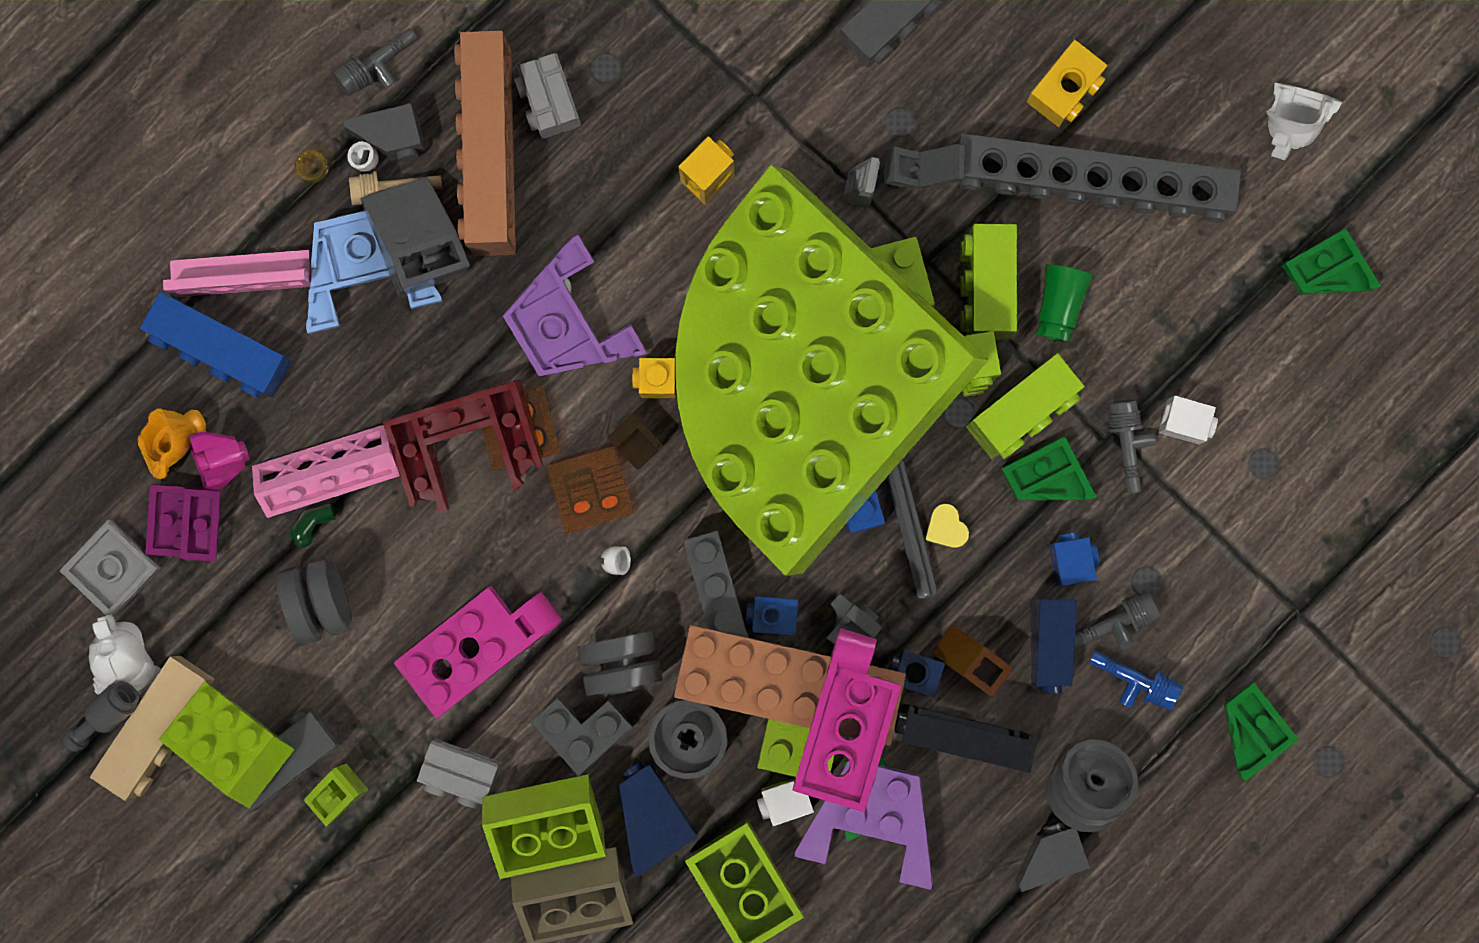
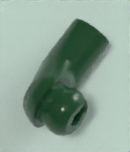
[290,503,336,548]

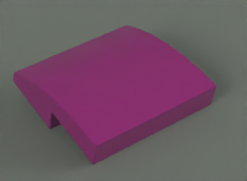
[145,483,221,562]

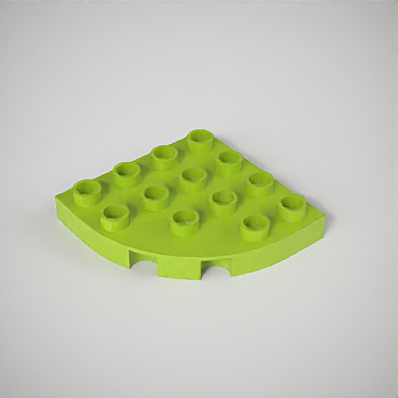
[675,165,989,576]

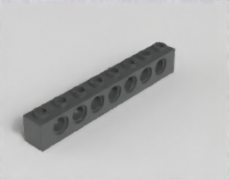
[954,133,1241,223]

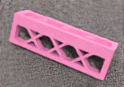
[163,250,312,297]
[252,425,400,518]

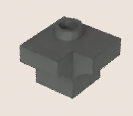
[825,593,882,645]

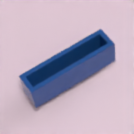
[140,292,292,399]

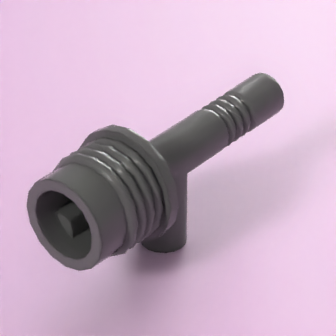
[332,28,417,96]
[1108,400,1156,493]
[1074,592,1161,650]

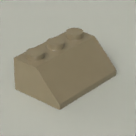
[511,847,633,943]

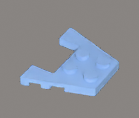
[306,211,442,334]

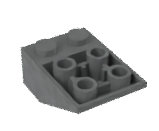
[360,177,470,297]

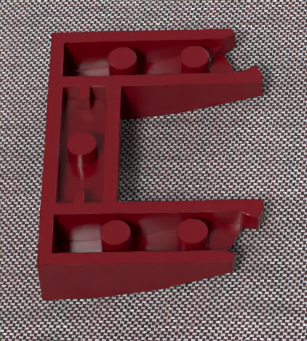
[382,379,543,512]

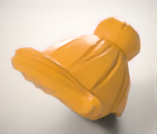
[138,408,206,480]

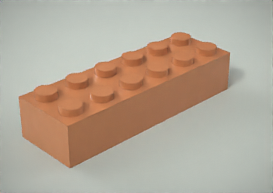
[454,31,516,256]
[674,625,906,746]

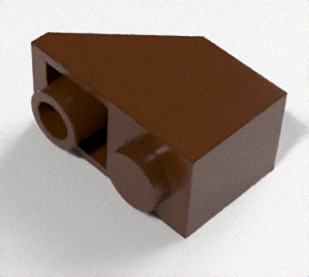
[931,625,1014,697]

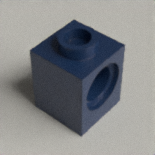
[889,650,945,698]

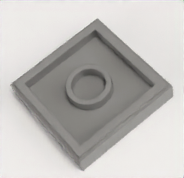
[60,519,162,618]

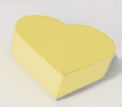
[925,504,969,548]

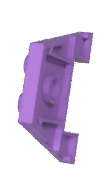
[503,233,647,376]
[794,761,933,890]

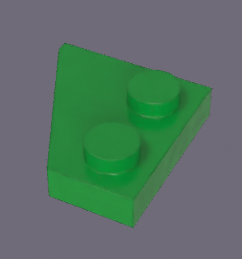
[1282,228,1380,295]
[1000,437,1096,501]
[1223,682,1299,782]

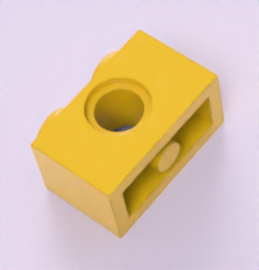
[1027,39,1108,127]
[678,136,735,206]

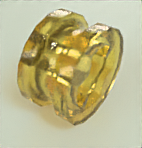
[295,149,329,183]

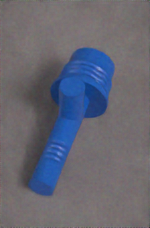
[1089,651,1183,711]

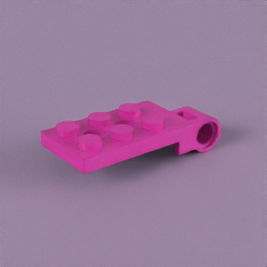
[394,586,563,719]
[792,628,901,813]

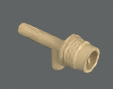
[349,171,442,205]

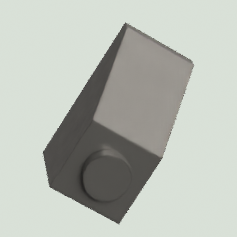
[343,103,426,162]
[1015,821,1090,892]

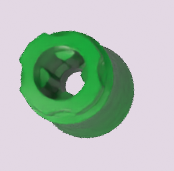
[1037,264,1094,343]

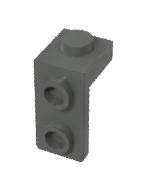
[884,144,965,190]

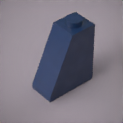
[1030,599,1077,693]
[619,761,698,877]

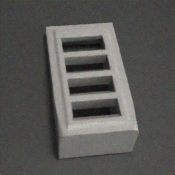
[843,157,880,208]

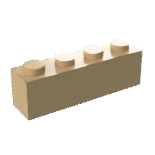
[90,656,215,801]

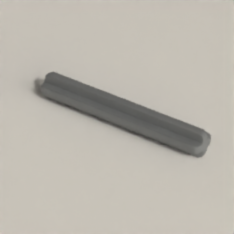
[887,461,938,598]

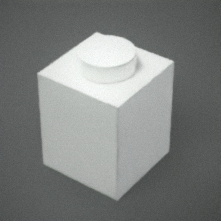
[1158,396,1218,444]
[757,777,814,826]

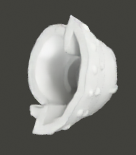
[1266,83,1342,160]
[89,614,162,699]

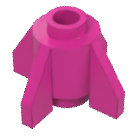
[189,431,249,491]

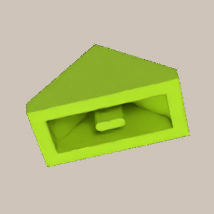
[304,763,369,827]

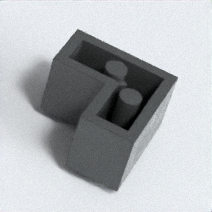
[531,696,634,776]

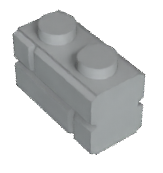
[514,53,581,138]
[417,739,503,809]

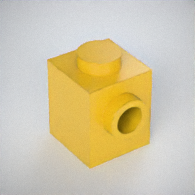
[632,358,676,398]

